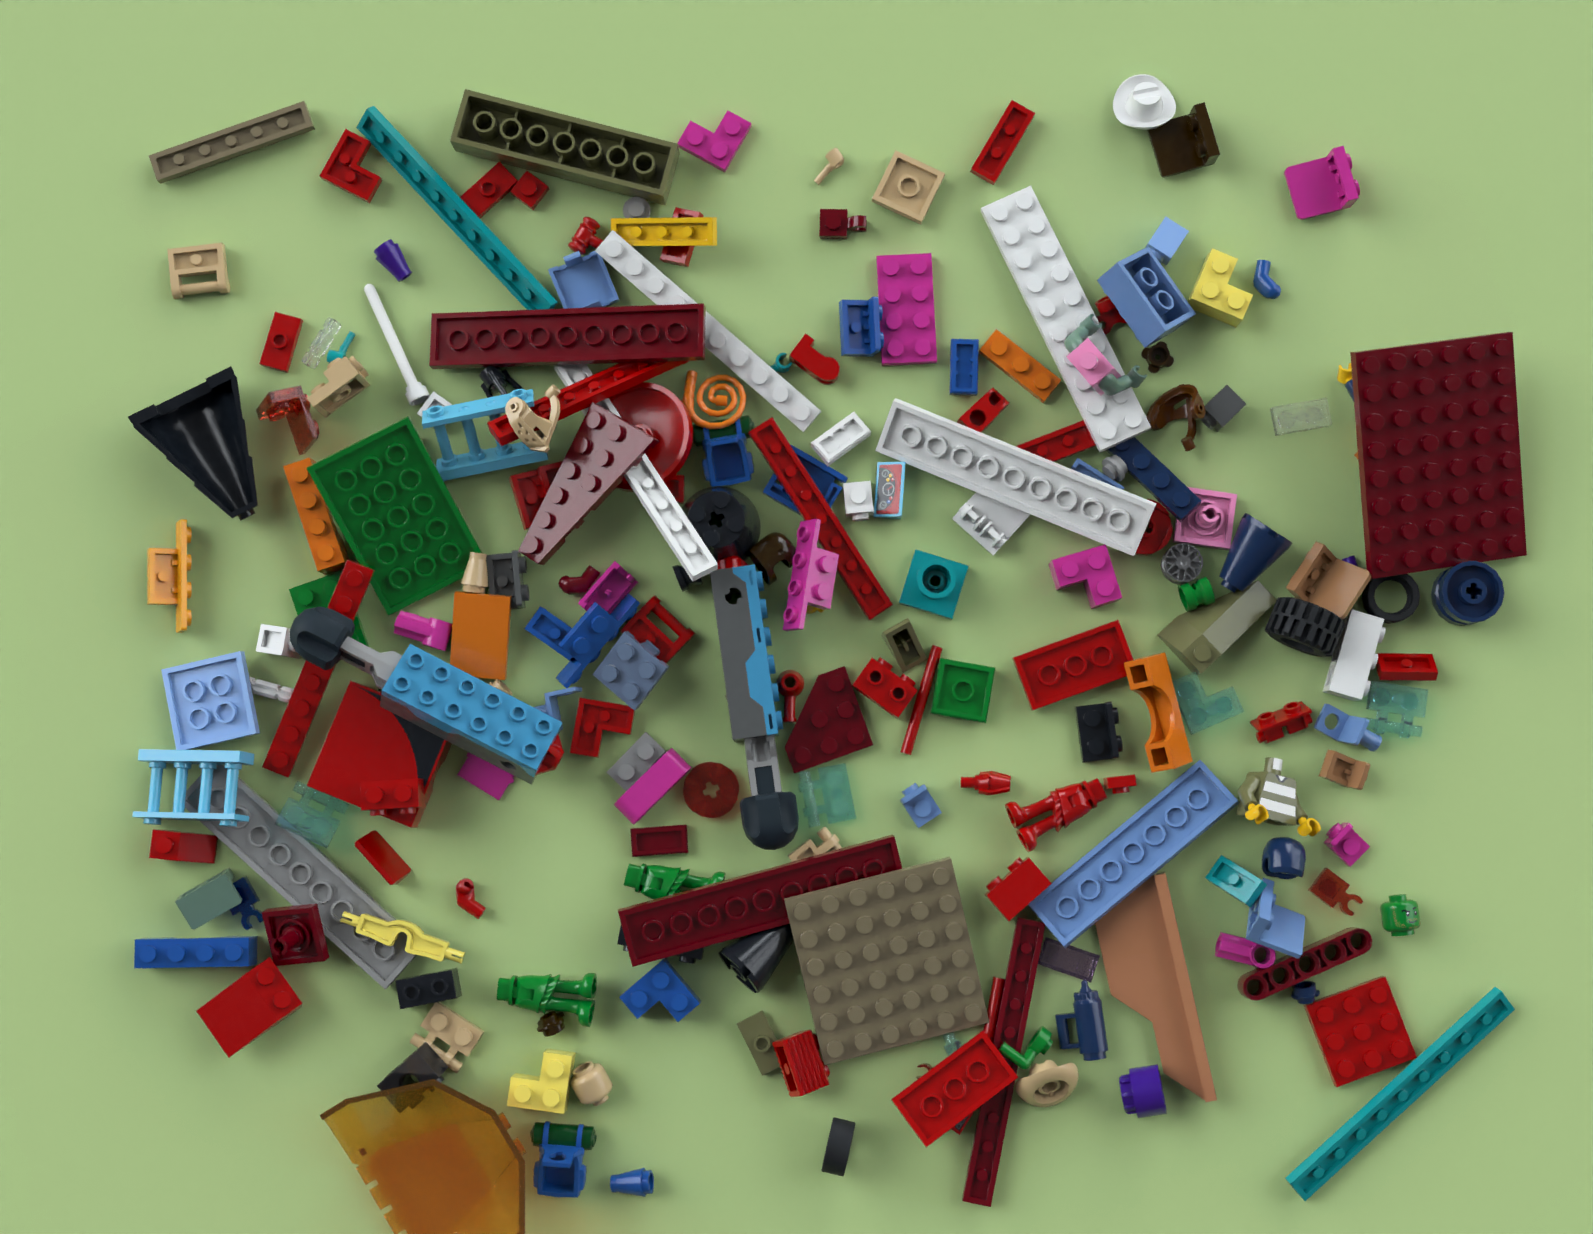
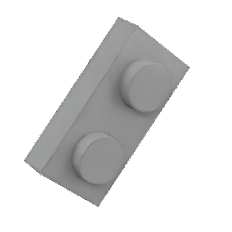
[607,732,666,791]

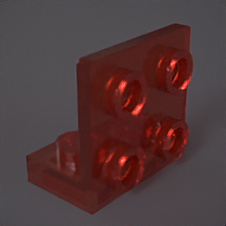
[256,385,319,455]

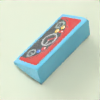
[873,462,906,519]

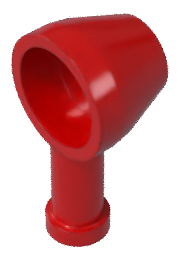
[776,670,804,723]

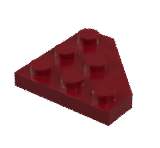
[785,666,873,774]

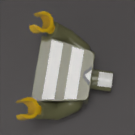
[1236,757,1321,836]

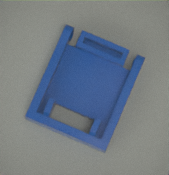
[763,445,848,516]

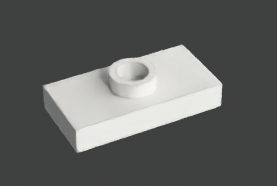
[811,412,871,466]

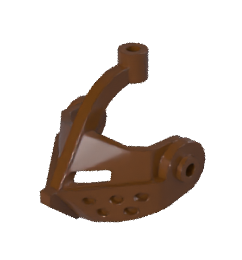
[1147,384,1205,451]

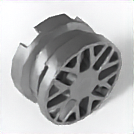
[1161,543,1203,584]

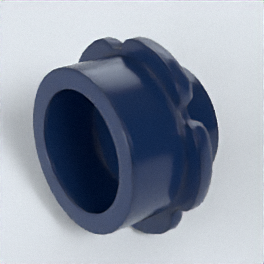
[1291,981,1320,1004]

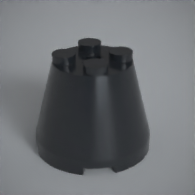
[682,486,761,562]

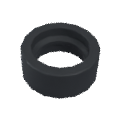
[1362,574,1420,624]
[821,1117,855,1176]

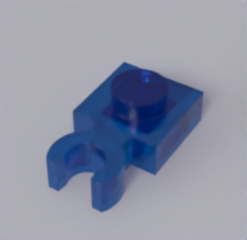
[230,876,264,930]

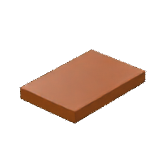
[450,591,512,680]

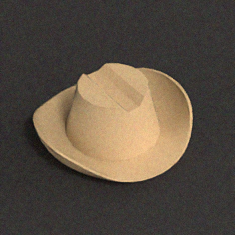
[1015,1060,1079,1107]

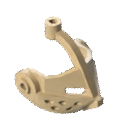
[505,384,561,453]

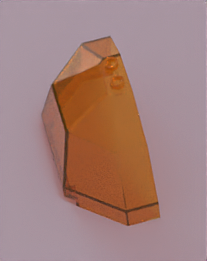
[320,1079,527,1234]

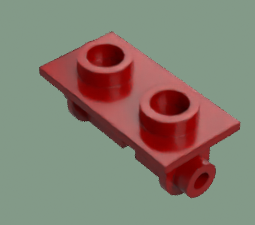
[1250,701,1312,744]

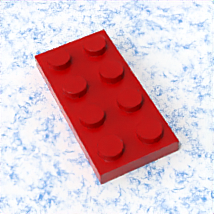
[1012,620,1133,711]
[891,1030,1018,1148]

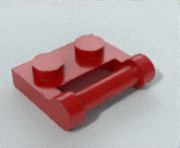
[620,595,696,664]

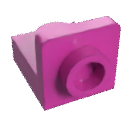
[1324,823,1370,867]

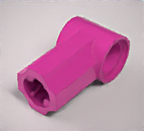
[394,611,452,651]
[1215,932,1276,968]

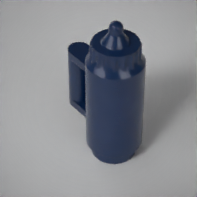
[1055,980,1108,1061]

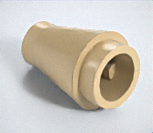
[461,552,489,593]

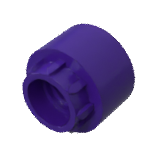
[1119,1064,1167,1118]

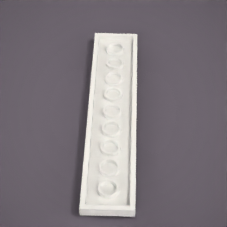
[981,186,1151,453]
[875,398,1156,556]

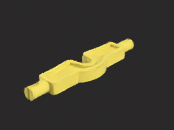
[340,911,465,964]

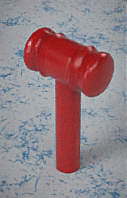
[568,217,604,255]

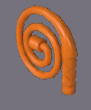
[682,370,746,429]

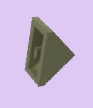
[882,618,927,673]

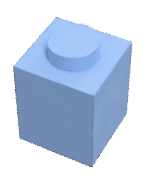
[1145,217,1189,265]

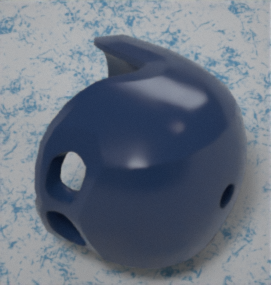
[1262,837,1306,879]

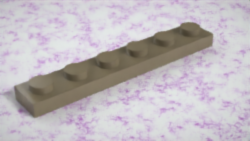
[149,101,315,184]

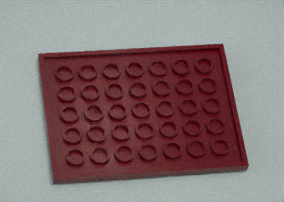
[1350,332,1527,579]

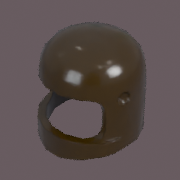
[748,532,796,586]

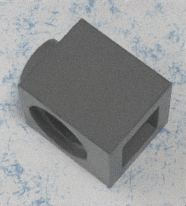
[1201,385,1246,432]

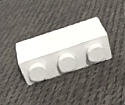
[1323,609,1386,701]

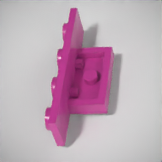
[783,519,839,631]

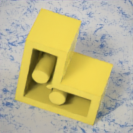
[1188,248,1253,327]
[507,1049,576,1114]

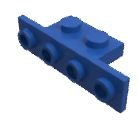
[556,593,640,688]

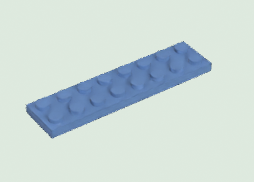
[1028,760,1239,948]

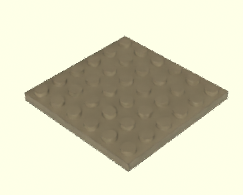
[784,857,989,1065]

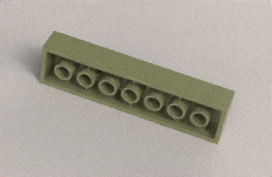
[450,89,680,206]

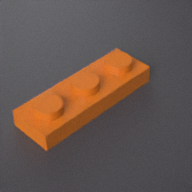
[979,329,1061,403]

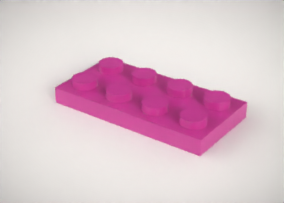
[876,253,937,366]

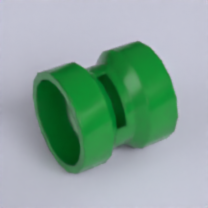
[1178,577,1215,612]

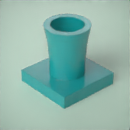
[899,549,969,620]

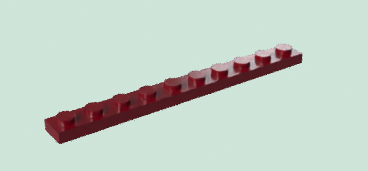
[962,917,1045,1207]

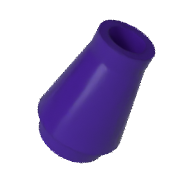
[374,239,412,282]

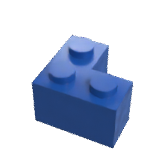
[619,958,701,1022]

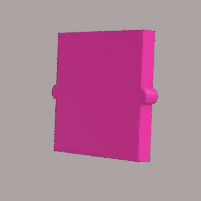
[457,752,514,800]

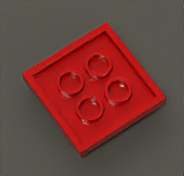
[1304,976,1417,1087]

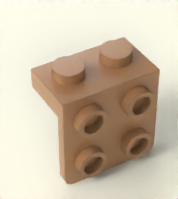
[1286,542,1372,620]

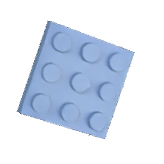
[161,651,260,750]

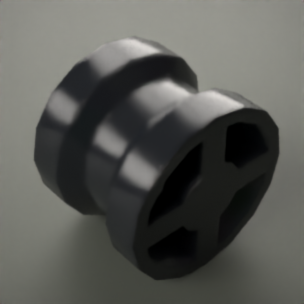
[673,565,703,592]

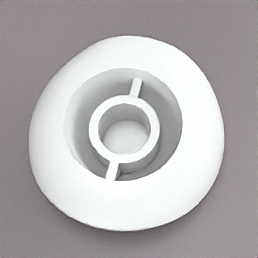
[1113,74,1176,130]

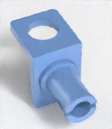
[534,687,582,730]
[1314,704,1382,751]

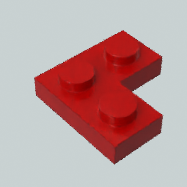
[320,129,382,204]
[570,698,635,758]

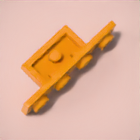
[147,519,192,633]

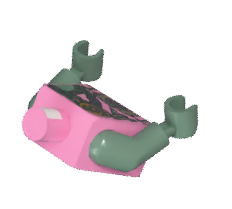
[1064,314,1147,396]

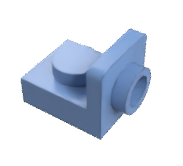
[900,783,942,828]

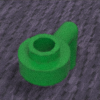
[999,1026,1053,1070]

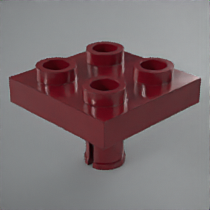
[262,903,329,966]

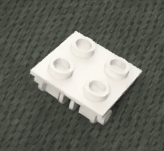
[952,492,1030,556]

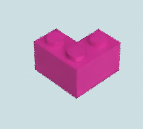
[1048,544,1122,609]

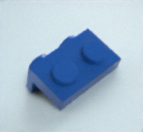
[839,297,884,357]

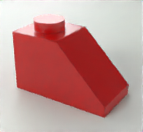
[149,829,218,863]

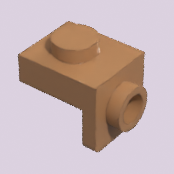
[1319,750,1370,790]

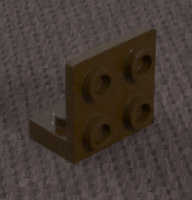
[1147,102,1220,178]

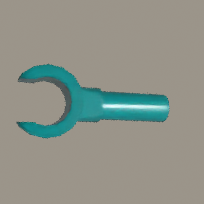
[327,331,355,363]
[770,353,792,373]

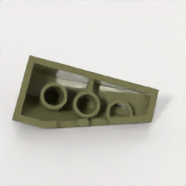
[1157,580,1277,676]

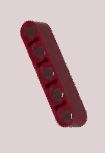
[1237,927,1372,1001]

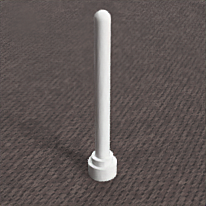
[364,284,430,406]

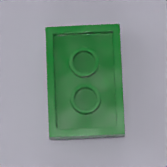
[289,571,369,661]

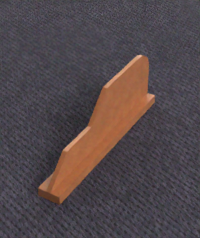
[1095,872,1217,1102]

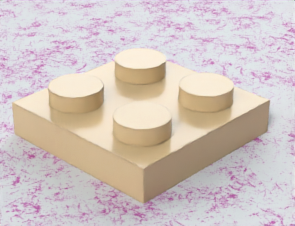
[872,150,945,224]

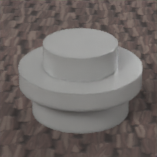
[623,197,651,218]
[1102,455,1128,482]

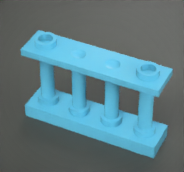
[422,389,548,481]
[132,749,254,827]

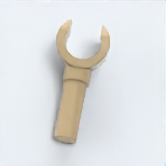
[814,148,844,185]

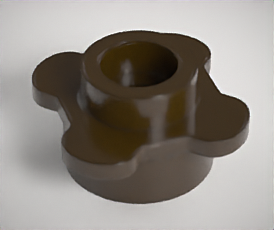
[1141,341,1174,373]
[537,1011,565,1037]

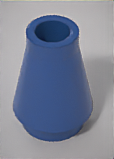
[610,1168,654,1197]

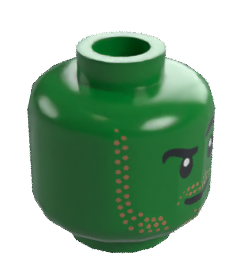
[1380,894,1421,936]

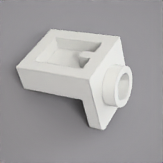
[843,481,874,521]
[256,624,300,659]

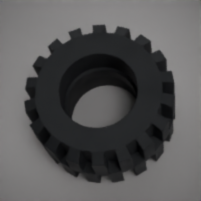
[1265,597,1345,657]

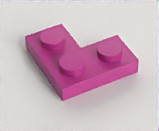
[677,110,752,172]

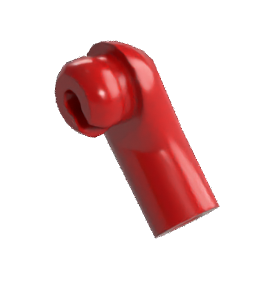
[456,878,486,920]

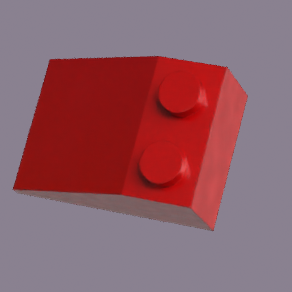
[196,957,303,1058]

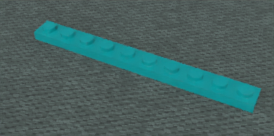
[356,106,558,310]
[1285,987,1515,1201]

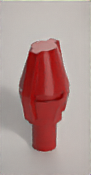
[961,771,1011,795]

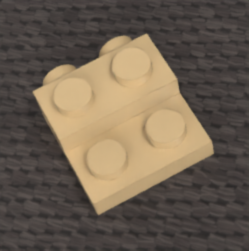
[307,356,370,418]

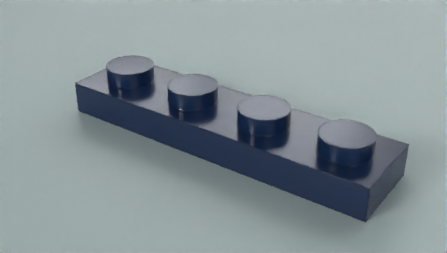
[1106,437,1201,522]

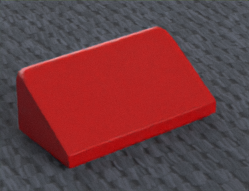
[354,830,411,885]

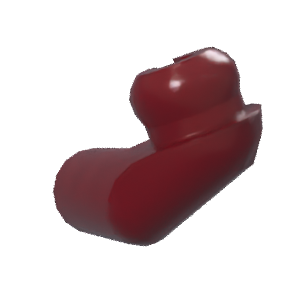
[558,565,600,595]

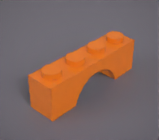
[283,457,349,575]
[1124,652,1193,773]

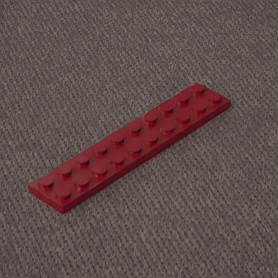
[429,303,706,369]
[618,834,902,967]

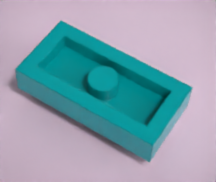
[1205,855,1267,908]

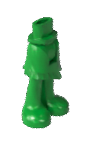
[624,863,726,899]
[497,973,597,1027]

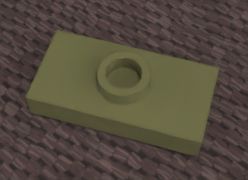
[737,1010,780,1076]

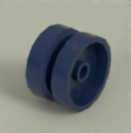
[1431,561,1504,626]

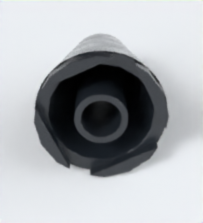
[718,923,794,993]

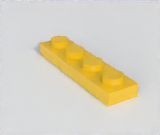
[611,217,717,246]

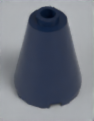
[1219,513,1292,593]

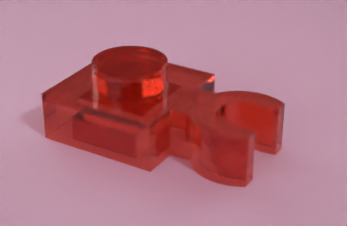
[1308,868,1363,916]

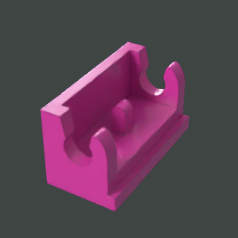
[578,561,638,614]

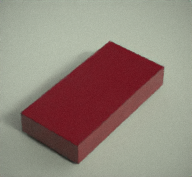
[630,825,689,857]

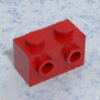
[852,657,918,719]
[360,778,425,816]
[984,857,1052,921]

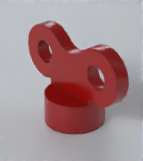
[1095,296,1127,335]

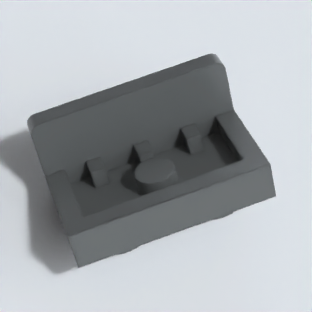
[486,550,530,610]

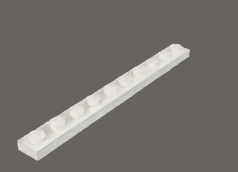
[595,230,822,432]
[554,364,718,582]

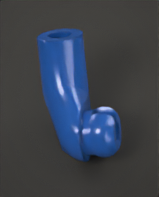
[1253,260,1281,299]

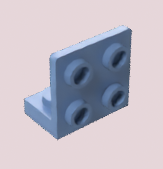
[1246,877,1305,959]

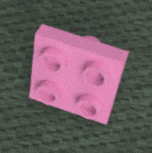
[1173,487,1237,550]

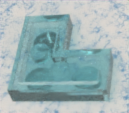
[1173,672,1244,735]

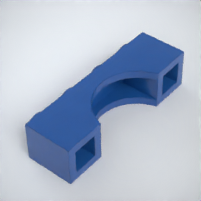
[134,936,258,968]

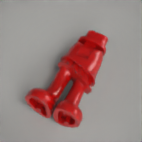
[1005,778,1107,852]

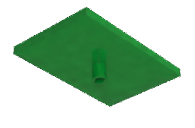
[306,416,487,616]

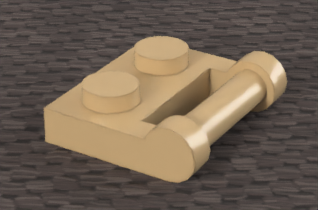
[167,243,230,299]

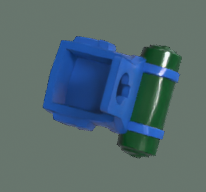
[693,415,755,487]
[530,1121,597,1198]

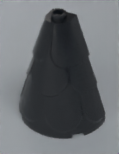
[128,366,258,521]

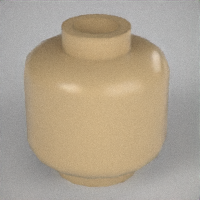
[570,1061,613,1106]

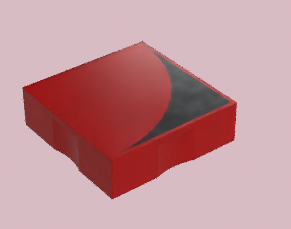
[307,680,452,828]

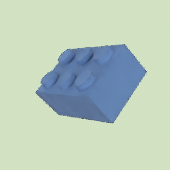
[1097,247,1196,348]

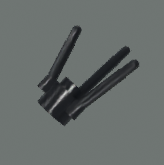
[479,366,523,398]

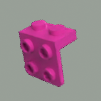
[1284,146,1360,220]

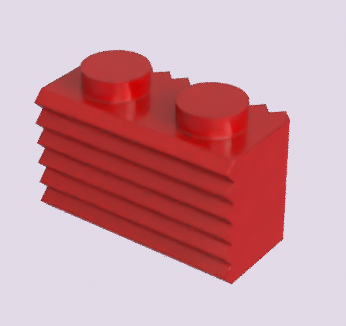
[772,1029,830,1097]

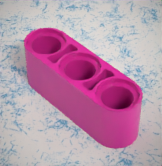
[614,748,692,825]

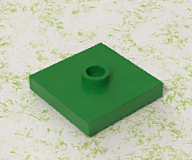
[930,658,995,723]

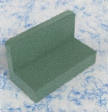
[175,868,242,930]

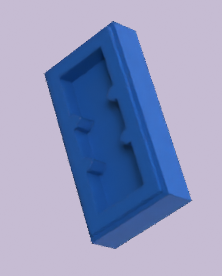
[949,339,979,396]

